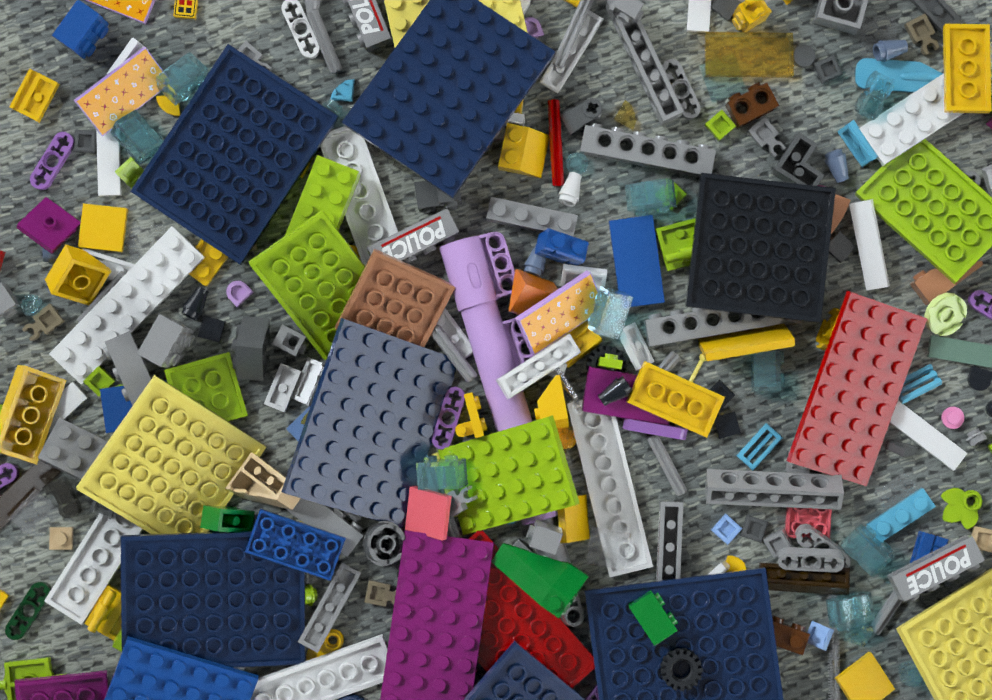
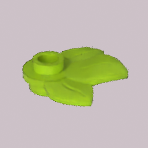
[941,488,982,530]

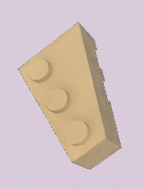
[225,452,301,510]

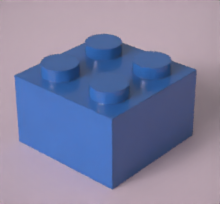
[52,0,109,59]

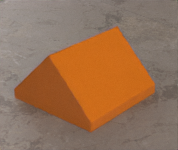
[509,269,558,315]

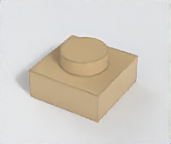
[49,527,73,550]

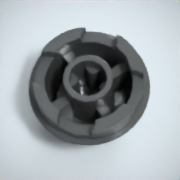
[363,521,406,566]

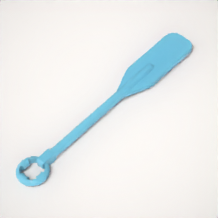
[855,58,943,93]

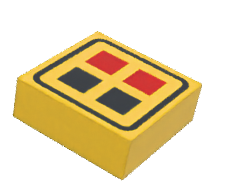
[173,0,198,20]

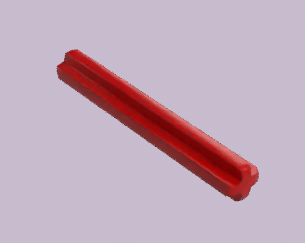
[548,99,564,187]

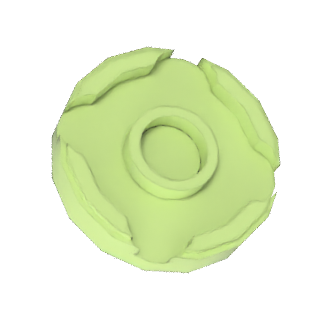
[924,293,967,336]

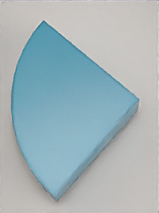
[331,79,355,102]

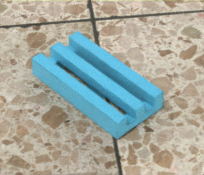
[837,120,878,168]
[899,364,942,404]
[736,423,783,471]

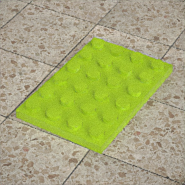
[855,139,992,284]
[249,209,365,360]
[438,415,580,535]

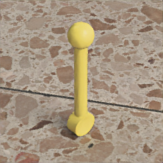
[689,353,706,382]

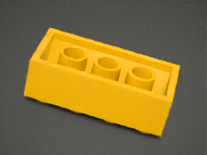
[0,365,67,465]

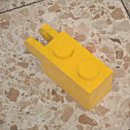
[732,0,772,34]

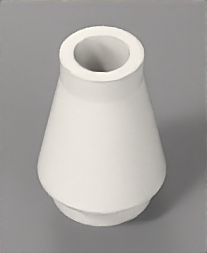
[558,172,582,207]

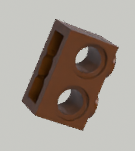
[725,82,779,129]

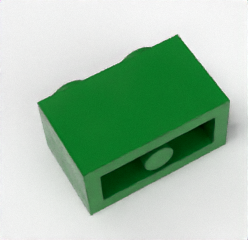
[200,505,255,532]
[628,590,678,646]

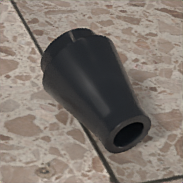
[181,286,209,321]
[598,376,633,406]

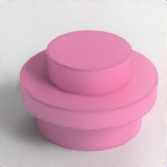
[941,407,964,429]

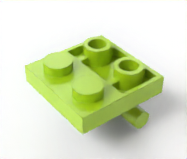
[655,218,695,272]

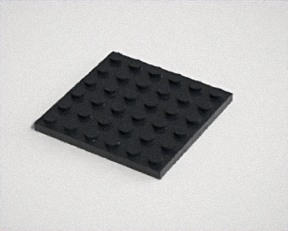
[685,173,836,323]

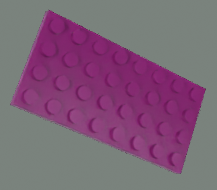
[380,530,494,700]

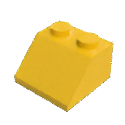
[498,123,550,178]
[45,244,111,306]
[534,375,569,430]

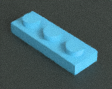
[866,487,936,543]

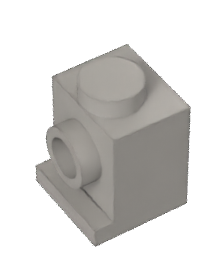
[608,0,644,24]
[272,324,309,357]

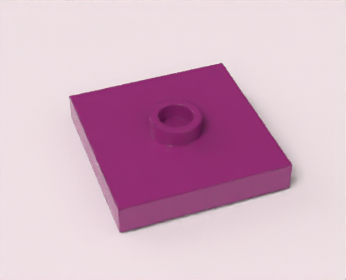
[17,197,81,254]

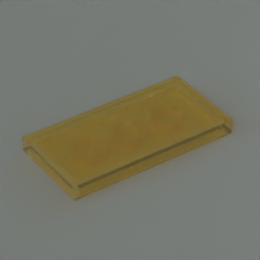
[704,32,794,78]

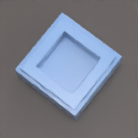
[711,513,743,545]
[807,621,834,651]

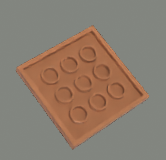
[335,249,456,347]

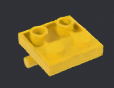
[455,392,487,438]
[84,584,122,640]

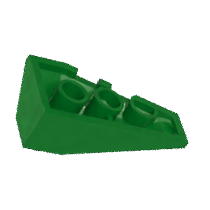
[491,543,589,618]

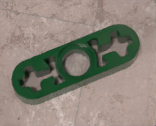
[5,581,51,640]

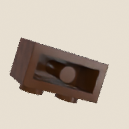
[772,615,810,656]

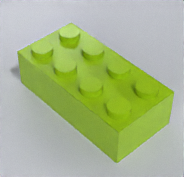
[285,155,361,235]

